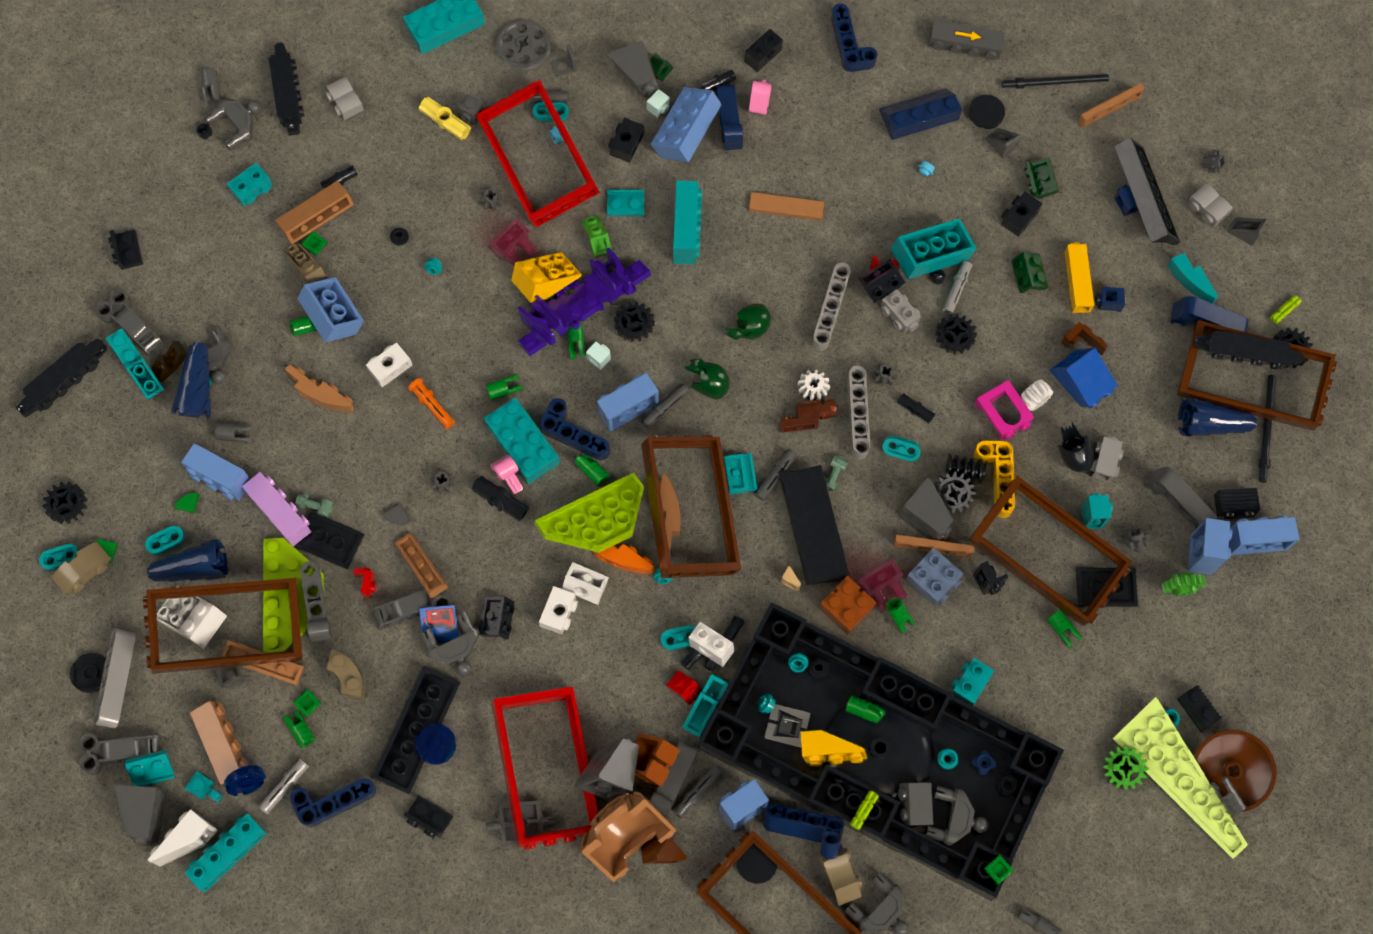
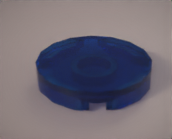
[415,724,456,765]
[224,765,266,796]

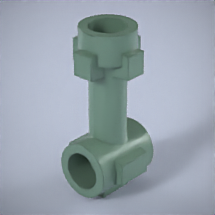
[825,455,848,491]
[295,494,334,518]

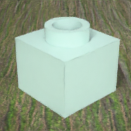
[647,89,670,118]
[586,342,611,370]

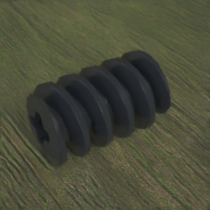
[945,453,987,484]

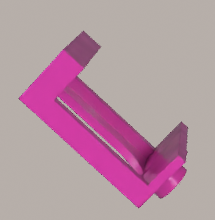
[974,380,1034,441]

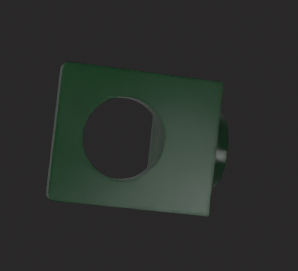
[650,53,674,82]

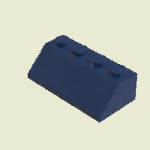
[879,89,962,140]

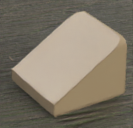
[781,566,801,591]

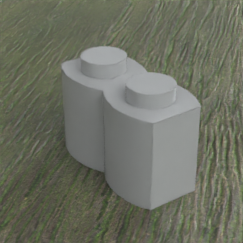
[325,77,364,120]
[1188,184,1233,227]

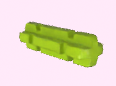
[1270,295,1301,324]
[850,791,879,830]

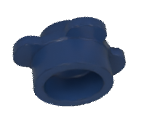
[972,751,996,775]

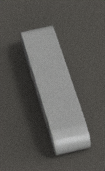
[812,263,851,351]
[847,366,870,460]
[94,628,136,728]

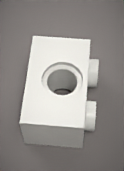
[366,342,412,387]
[562,562,609,605]
[539,586,578,634]
[689,622,734,667]

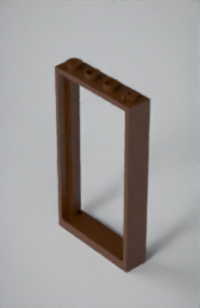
[1177,320,1337,431]
[641,434,741,578]
[968,476,1132,626]
[143,578,302,674]
[696,831,862,934]

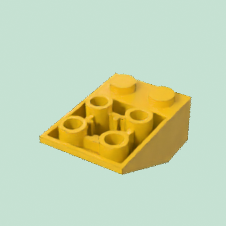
[511,252,582,303]
[801,730,867,766]

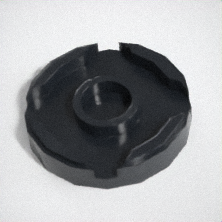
[969,95,1005,129]
[70,653,106,693]
[737,843,778,884]

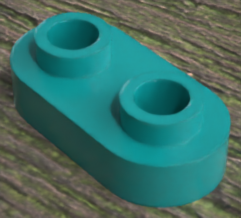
[532,102,569,122]
[882,435,921,461]
[145,526,185,555]
[39,544,79,571]
[661,625,696,651]

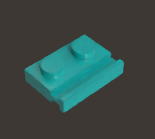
[607,190,644,216]
[724,453,757,495]
[125,749,175,787]

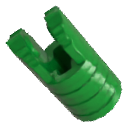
[289,316,317,337]
[566,324,586,360]
[485,373,523,401]
[575,454,610,487]
[886,598,915,634]
[1047,609,1083,648]
[846,695,886,723]
[282,710,316,749]

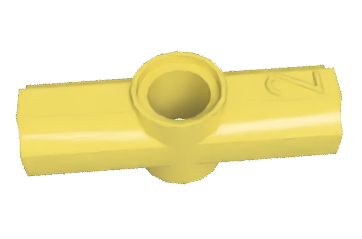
[419,97,471,140]

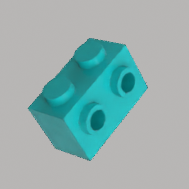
[227,163,273,207]
[1081,493,1113,529]
[951,658,995,706]

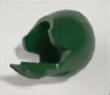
[725,303,771,340]
[684,359,730,400]

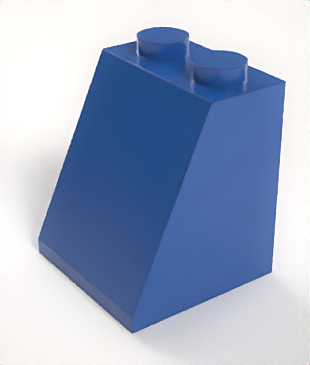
[1049,348,1118,408]

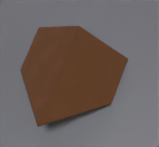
[641,838,686,864]

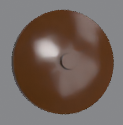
[1194,730,1277,812]

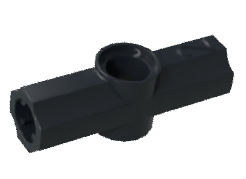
[472,475,529,522]

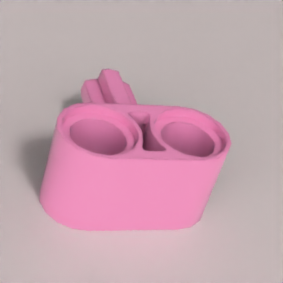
[749,80,772,115]
[490,454,523,494]

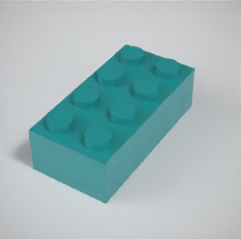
[403,0,485,55]
[673,180,702,264]
[891,218,977,279]
[483,397,560,485]

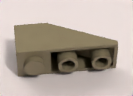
[282,242,328,284]

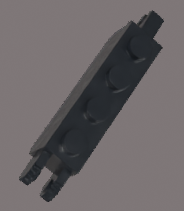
[268,42,305,136]
[1194,330,1305,370]
[16,338,107,418]

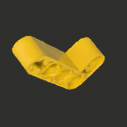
[974,441,1015,518]

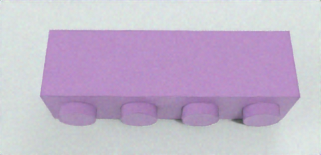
[242,472,311,547]

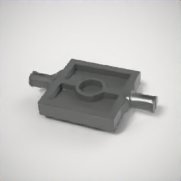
[485,800,556,847]

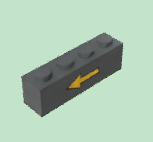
[929,19,1005,60]

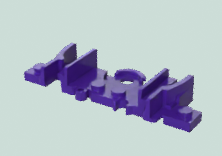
[517,248,651,357]

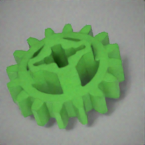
[1162,572,1207,597]
[1103,745,1149,790]

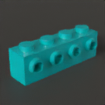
[185,813,268,893]

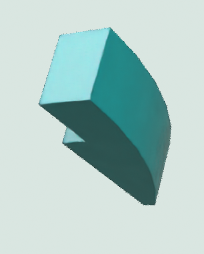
[1167,253,1218,304]
[682,673,730,737]

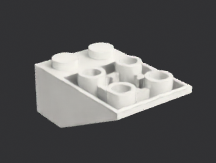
[157,585,227,649]
[148,809,218,866]

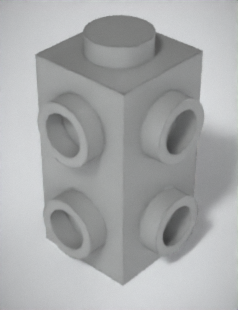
[881,289,921,334]
[1090,436,1124,483]

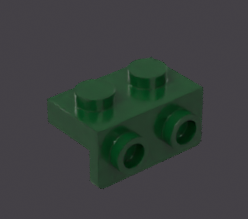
[1024,157,1059,199]
[1011,252,1048,293]

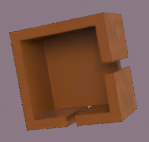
[819,576,877,635]
[634,733,680,787]

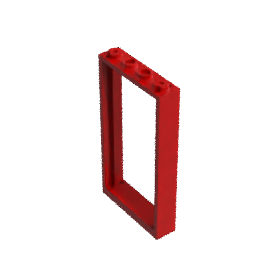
[476,80,600,227]
[491,686,598,850]

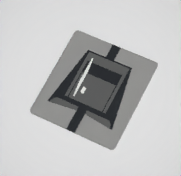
[765,704,810,748]

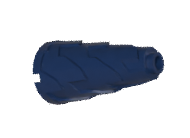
[171,342,211,418]
[1178,398,1257,437]
[147,539,229,582]

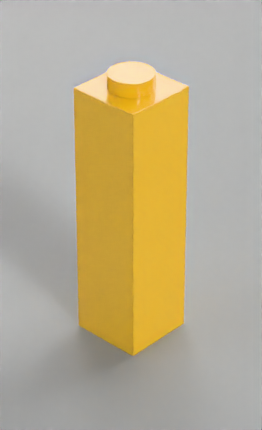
[1064,242,1094,313]

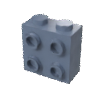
[906,548,963,606]

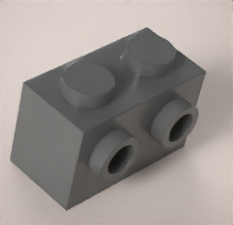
[898,783,933,826]

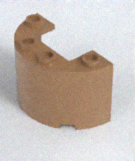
[581,792,677,882]

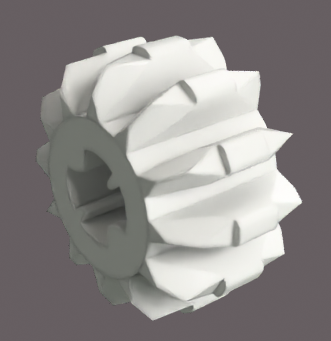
[797,369,830,401]
[1020,379,1053,411]

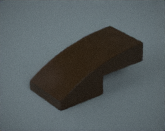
[152,341,187,382]

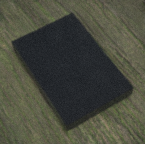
[294,512,365,570]
[1076,567,1138,607]

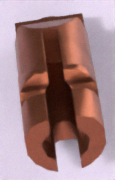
[779,398,836,433]

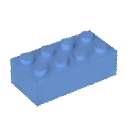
[651,87,722,162]

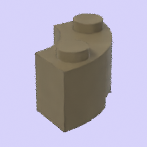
[52,542,111,595]
[326,650,365,701]
[817,844,862,906]

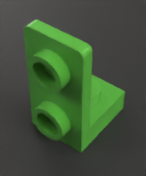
[581,215,612,257]

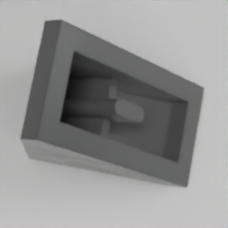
[985,128,1021,158]
[1227,218,1268,246]

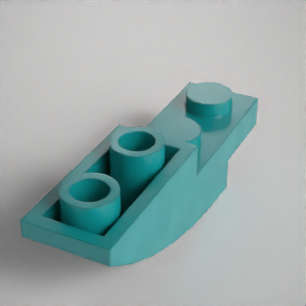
[106,328,164,400]

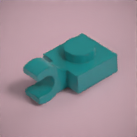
[185,771,223,803]

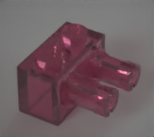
[489,218,539,266]
[856,559,909,612]

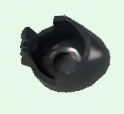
[1058,423,1094,472]

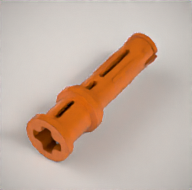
[408,378,455,430]

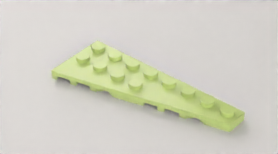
[1113,697,1248,859]

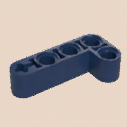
[831,3,877,72]
[716,85,743,151]
[1170,296,1249,332]
[540,398,610,460]
[290,778,376,828]
[763,804,844,860]

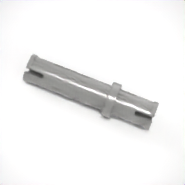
[942,261,973,315]
[258,758,309,814]

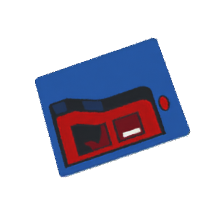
[419,605,459,643]

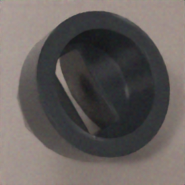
[196,123,213,140]
[930,269,945,285]

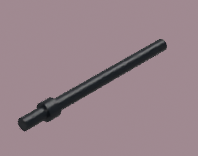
[1001,74,1109,89]
[1258,375,1276,483]

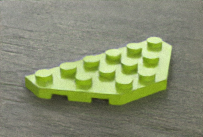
[534,473,644,553]
[263,538,324,653]

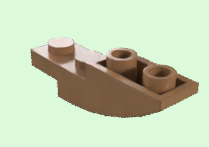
[285,364,355,412]
[659,474,680,553]

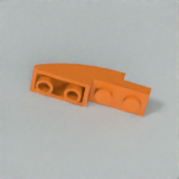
[593,544,654,574]

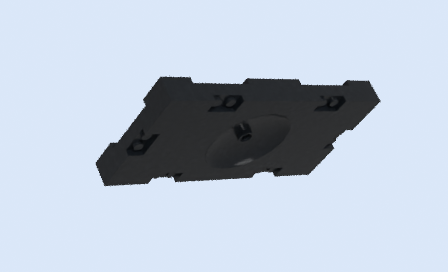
[697,602,1064,901]

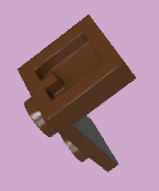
[1061,322,1108,355]

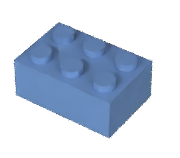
[297,277,364,343]
[597,373,659,432]
[181,443,250,501]
[1229,515,1300,555]
[1188,518,1233,575]
[718,779,769,832]

